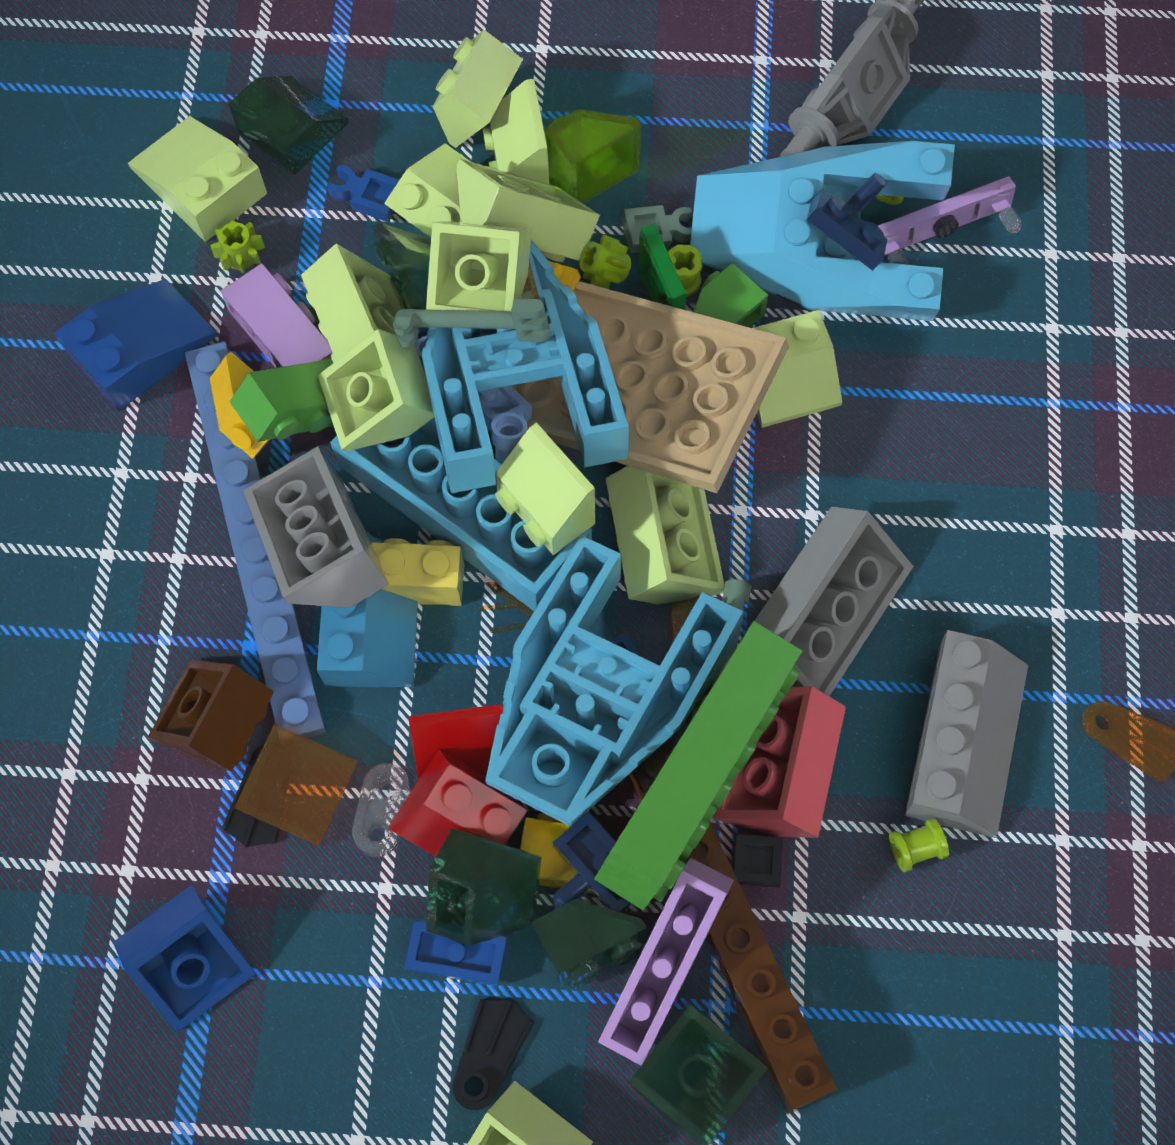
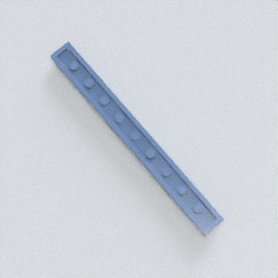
[184,342,326,745]

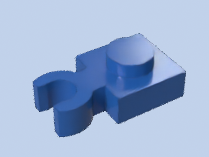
[327,165,399,223]

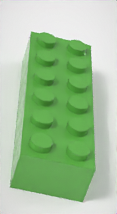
[594,621,802,911]

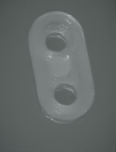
[352,763,411,857]

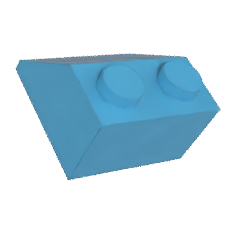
[317,589,418,688]

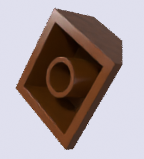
[147,659,274,772]

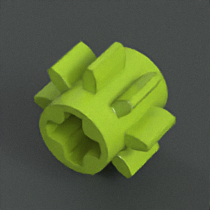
[210,219,265,273]
[579,235,631,289]

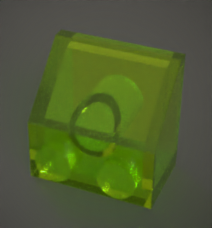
[544,109,641,204]

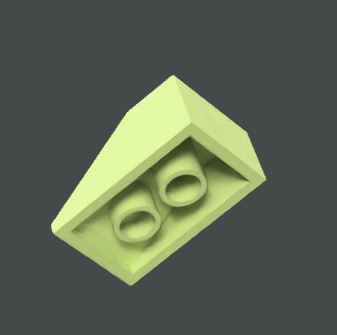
[128,116,267,242]

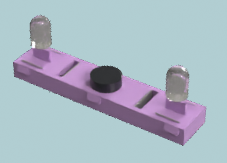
[878,176,1022,265]

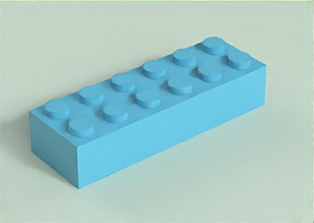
[330,417,592,611]

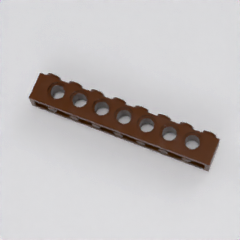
[629,738,837,1115]

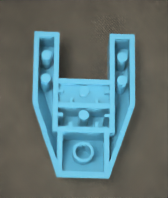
[690,141,955,321]
[422,240,629,493]
[485,535,743,827]

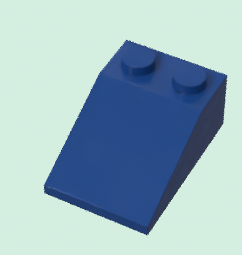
[55,278,218,411]

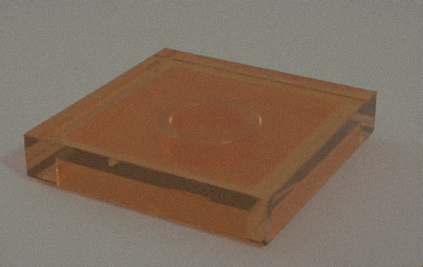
[234,724,358,846]

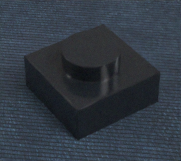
[733,834,783,888]

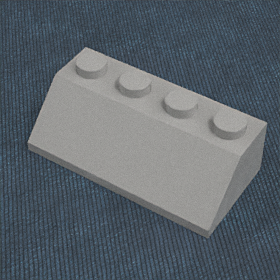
[243,446,389,608]
[738,507,914,696]
[905,630,1028,838]

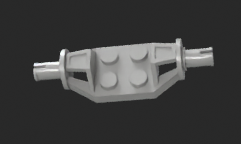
[780,0,924,157]

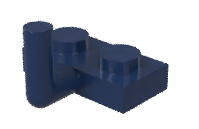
[807,173,887,271]
[553,811,632,918]

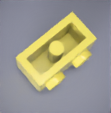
[371,538,465,606]

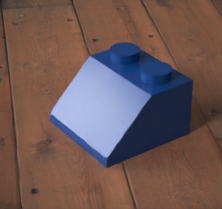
[112,885,256,1032]

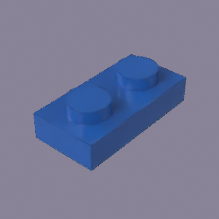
[404,921,508,987]

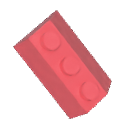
[713,686,846,838]

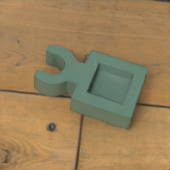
[620,205,693,253]

